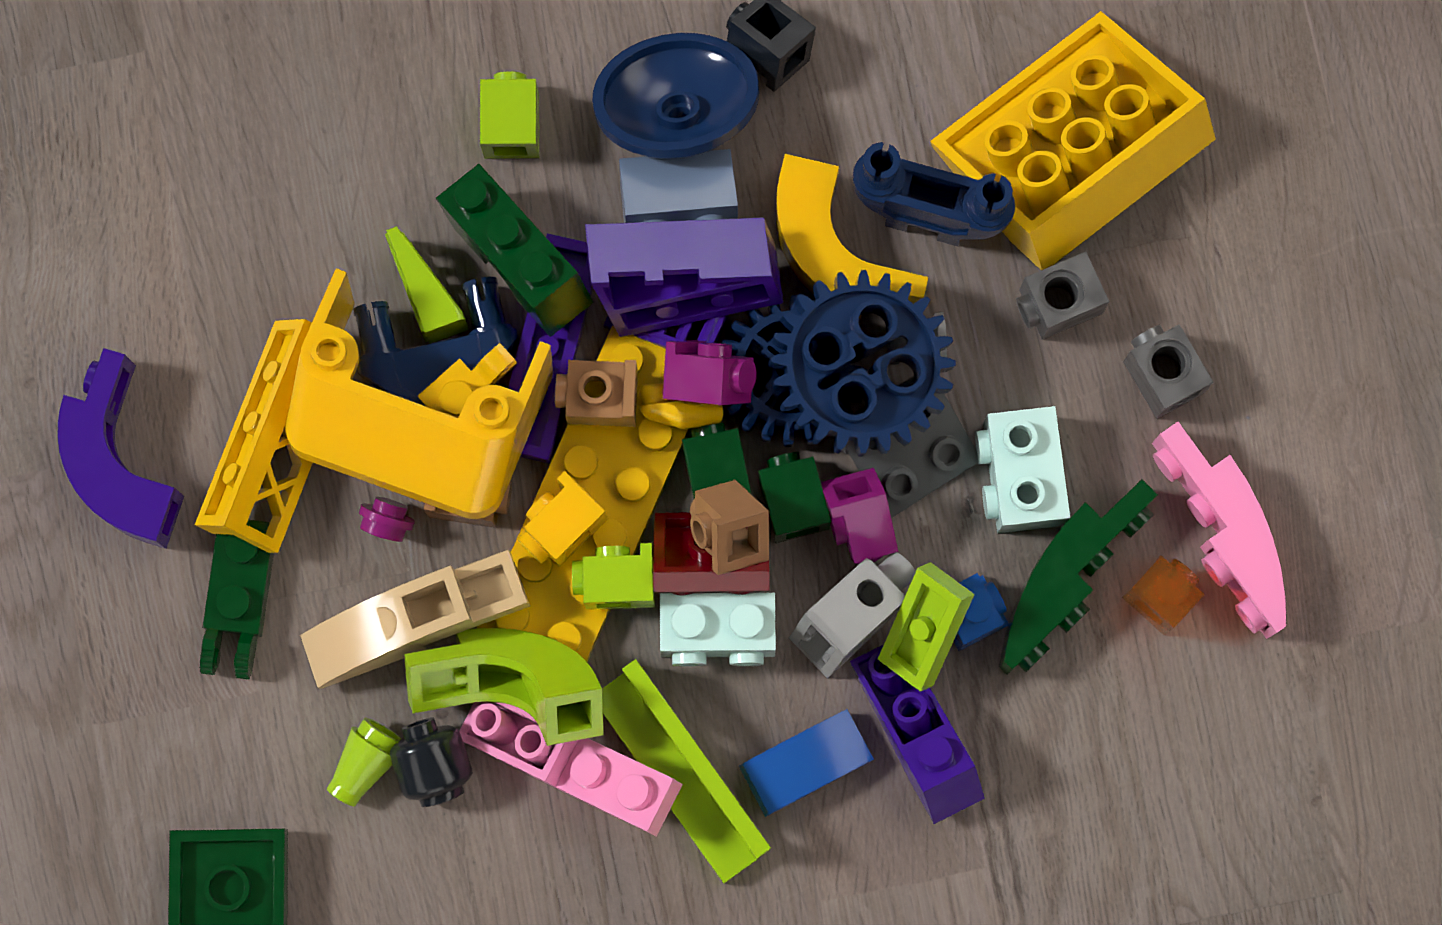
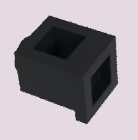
[726,0,816,92]

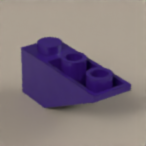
[850,644,985,824]

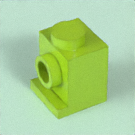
[572,543,655,609]

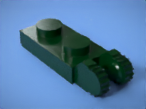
[199,520,274,679]

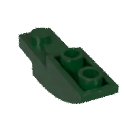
[999,479,1158,675]

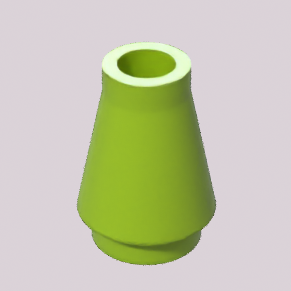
[326,717,401,807]

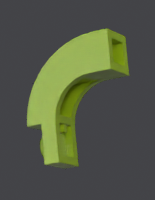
[404,628,604,746]

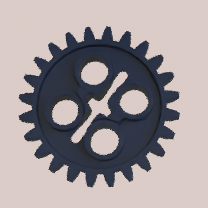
[769,270,956,457]

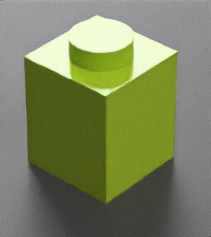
[480,71,539,159]

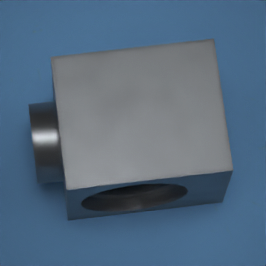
[1016,251,1110,340]
[1123,324,1213,419]

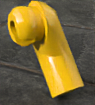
[638,383,723,429]

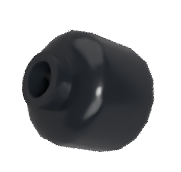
[390,717,472,807]

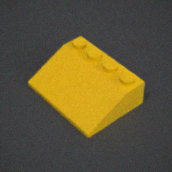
[930,11,1216,270]

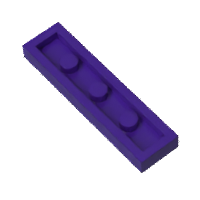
[508,233,593,464]

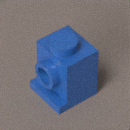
[953,573,1009,651]

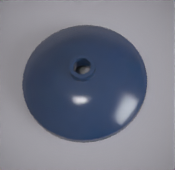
[592,33,759,159]

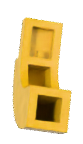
[776,154,928,319]

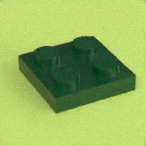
[168,828,288,925]

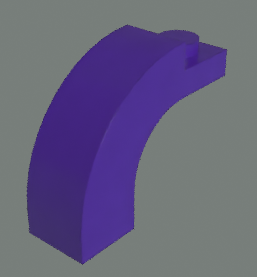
[58,348,184,549]

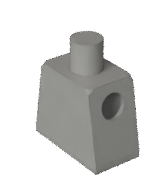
[789,552,916,679]

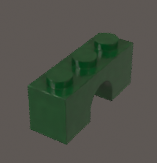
[436,164,594,337]

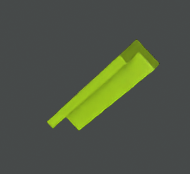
[602,659,771,884]

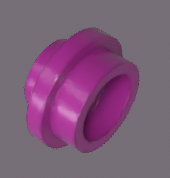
[358,497,415,542]

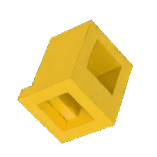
[517,471,608,567]

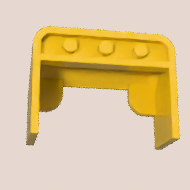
[286,268,553,519]

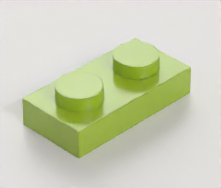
[878,562,975,692]

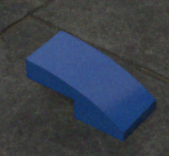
[739,709,874,817]

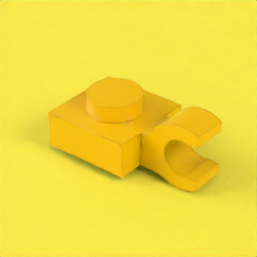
[417,343,517,418]

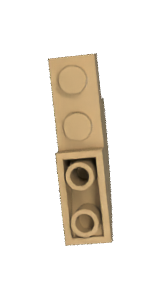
[300,550,530,689]

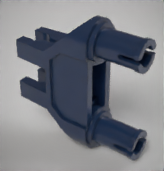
[852,142,1015,246]
[353,276,518,406]

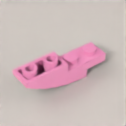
[1152,422,1286,639]
[459,702,683,837]

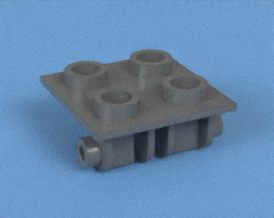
[842,376,978,518]

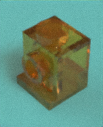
[1122,555,1205,635]

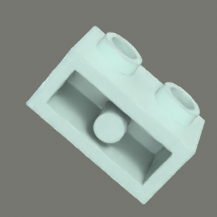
[975,406,1070,534]
[660,593,776,666]

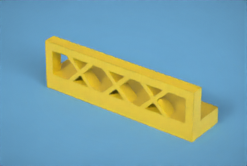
[194,319,313,553]

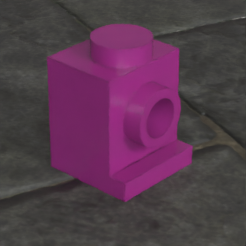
[663,340,757,405]
[821,468,899,564]

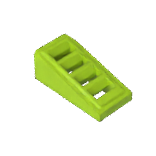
[385,226,469,344]

